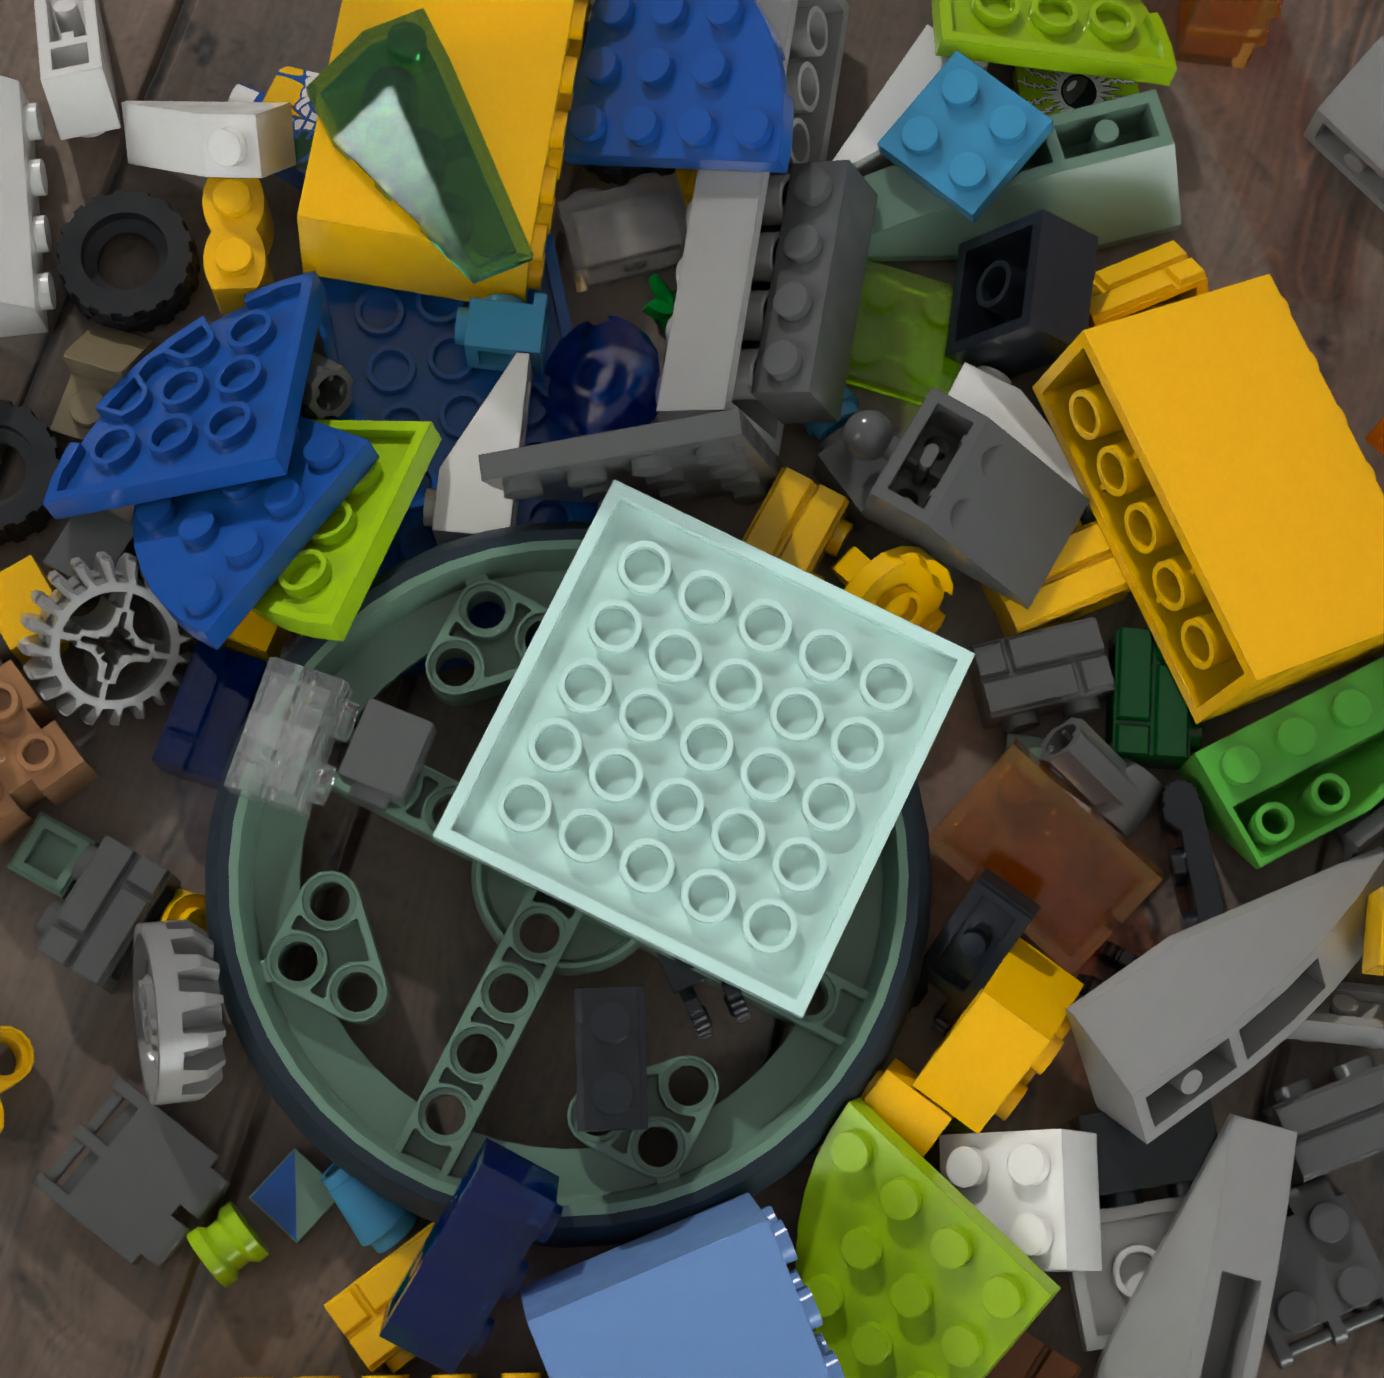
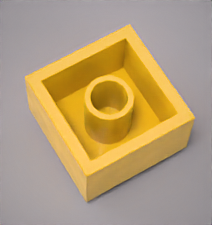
[912,938,1084,1134]

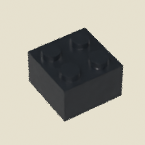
[944,209,1098,378]

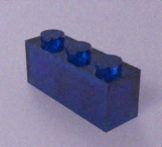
[379,1138,563,1375]

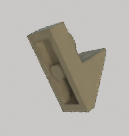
[50,323,156,443]

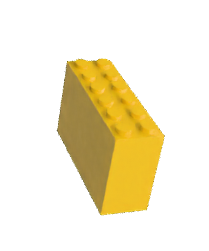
[297,0,592,303]
[1032,273,1384,724]

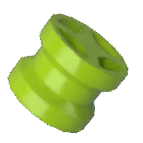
[186,1201,270,1288]

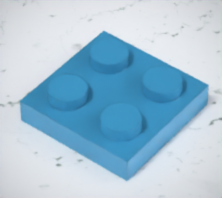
[877,50,1054,223]

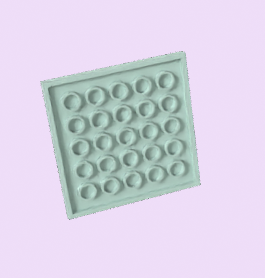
[432,479,975,1019]

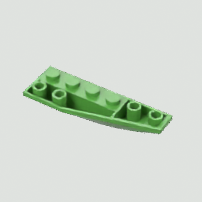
[1177,657,1384,869]

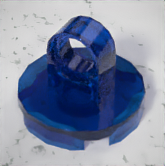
[542,316,660,437]

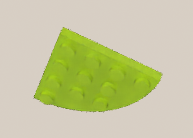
[931,0,1177,86]
[252,419,442,642]
[795,1097,1061,1378]

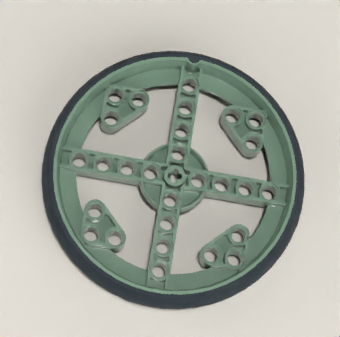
[205,521,932,1248]

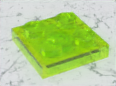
[846,260,957,405]

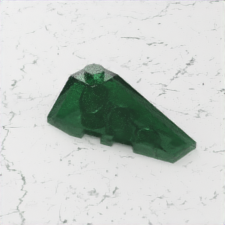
[306,8,533,284]

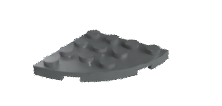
[478,408,783,510]

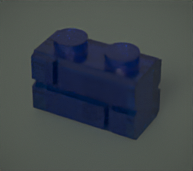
[152,640,275,790]

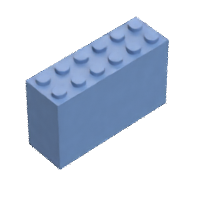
[519,1192,845,1378]

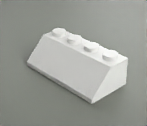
[0,75,56,337]

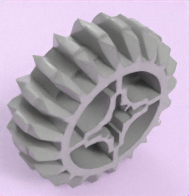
[18,551,195,726]

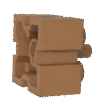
[0,659,100,847]

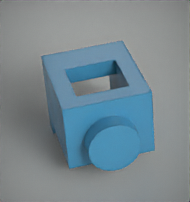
[455,293,549,375]

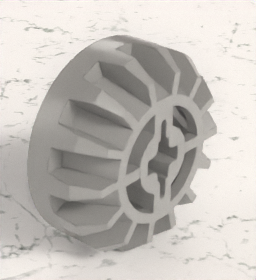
[132,919,226,1106]

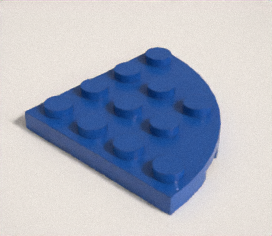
[563,0,794,173]
[43,271,326,520]
[133,416,379,650]

